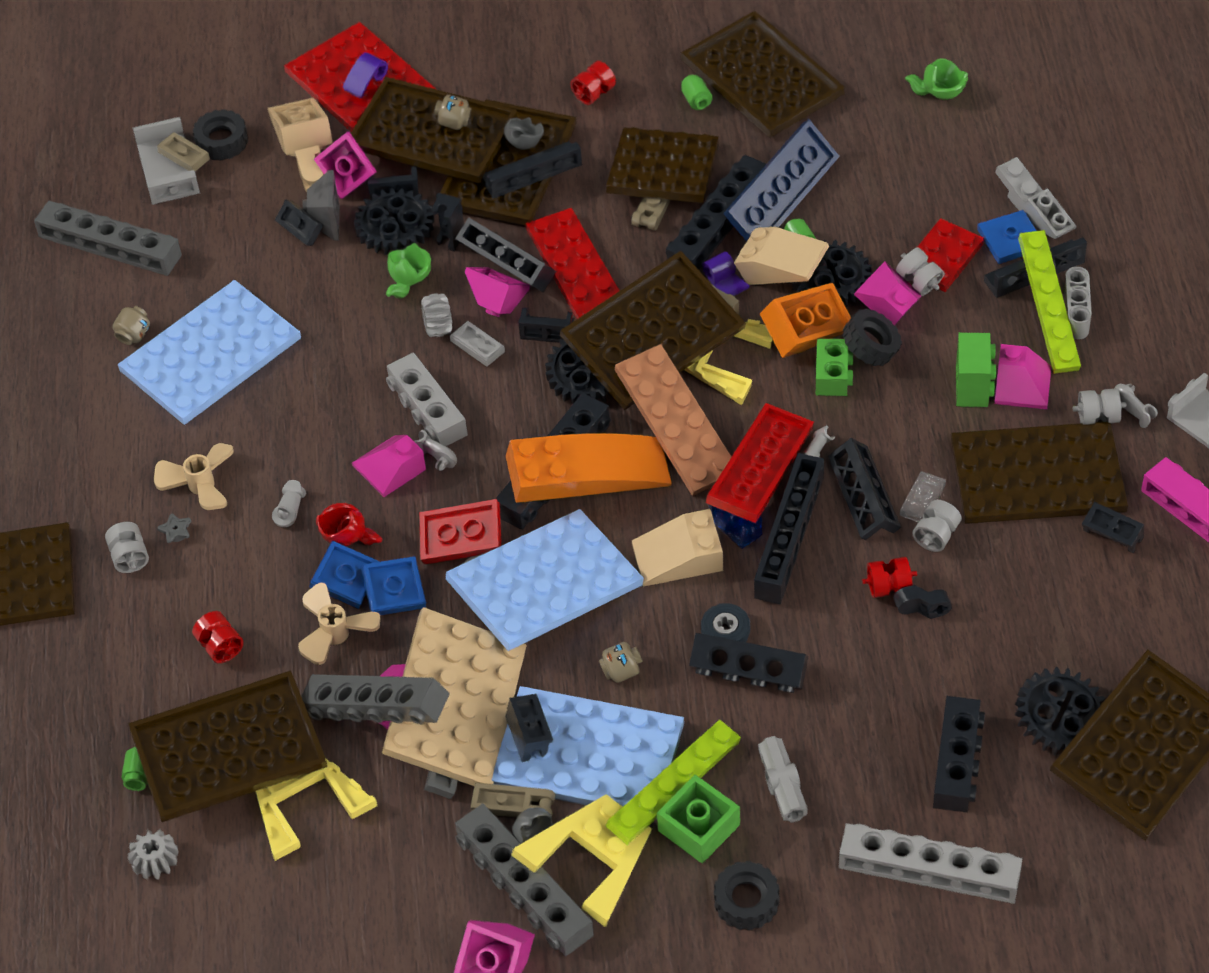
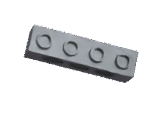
[386,352,467,446]

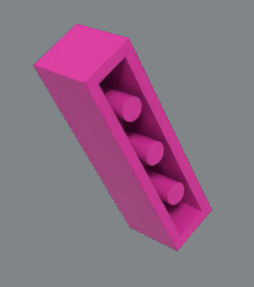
[1141,457,1209,542]

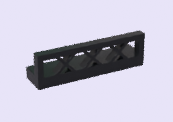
[482,141,582,199]
[984,237,1087,298]
[828,438,901,540]

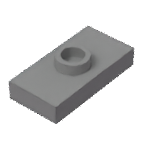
[450,321,505,367]

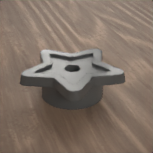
[157,514,191,543]

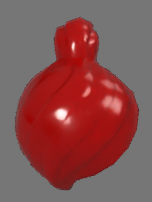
[316,503,382,546]

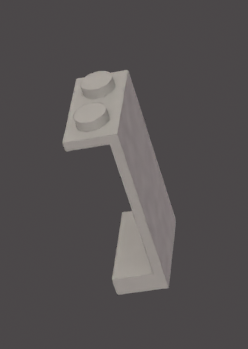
[133,117,200,205]
[1167,373,1209,448]

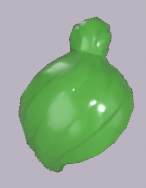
[905,59,968,100]
[386,243,431,299]

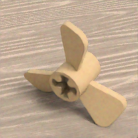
[154,443,234,510]
[298,583,381,665]

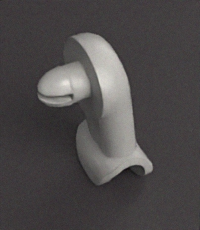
[1115,383,1158,428]
[802,425,835,457]
[414,430,457,471]
[272,480,306,527]

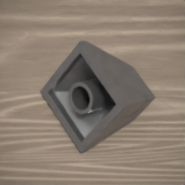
[303,170,340,241]

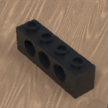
[456,217,556,292]
[689,633,809,693]
[933,696,985,813]

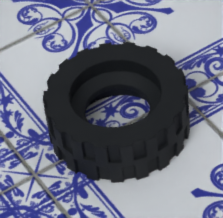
[193,109,248,161]
[843,309,902,366]
[714,861,779,930]

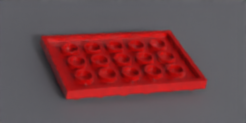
[284,22,436,132]

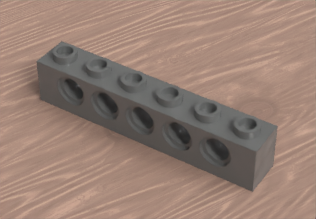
[34,201,182,276]
[301,674,450,724]
[455,803,594,956]

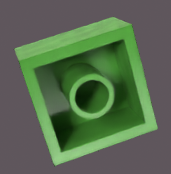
[956,333,996,407]
[657,775,740,864]

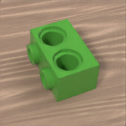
[816,339,853,396]

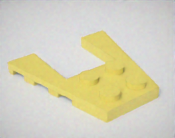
[684,319,774,405]
[256,759,377,861]
[512,794,652,927]

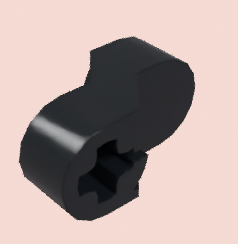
[893,585,952,619]

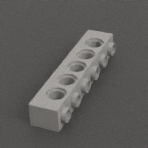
[839,823,1022,904]

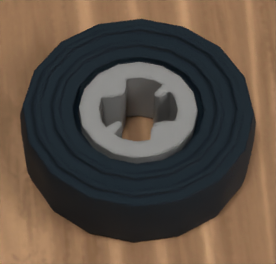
[701,603,750,642]

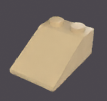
[268,98,333,156]
[734,227,829,285]
[632,509,723,587]

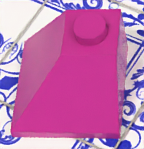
[314,132,377,199]
[854,261,921,326]
[465,267,531,317]
[994,344,1051,409]
[352,435,426,497]
[454,920,535,973]

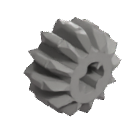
[421,293,452,337]
[128,829,178,880]

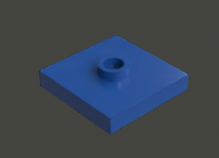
[977,210,1037,264]
[309,540,380,609]
[362,556,426,615]

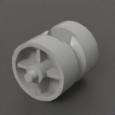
[896,247,945,296]
[1073,388,1126,425]
[913,500,961,552]
[105,522,149,573]

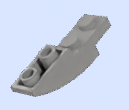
[995,157,1076,239]

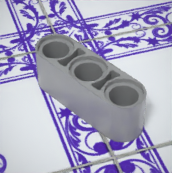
[1064,266,1091,339]

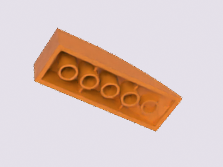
[506,434,672,503]

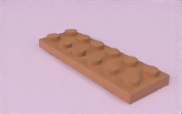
[615,344,731,496]

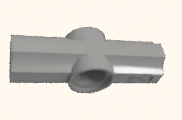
[758,736,807,822]

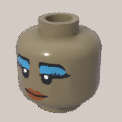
[434,95,472,130]
[112,306,150,345]
[599,642,643,683]

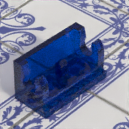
[708,504,762,549]

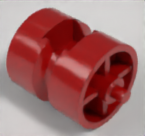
[571,61,616,105]
[862,557,917,598]
[192,611,244,663]

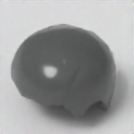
[504,117,544,150]
[512,807,553,844]

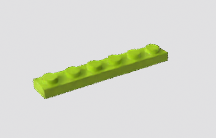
[1018,230,1081,374]
[606,720,741,845]

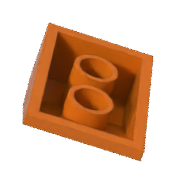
[760,283,851,358]

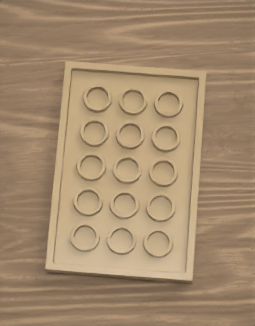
[382,607,526,786]

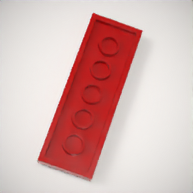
[526,208,619,319]
[706,403,814,523]

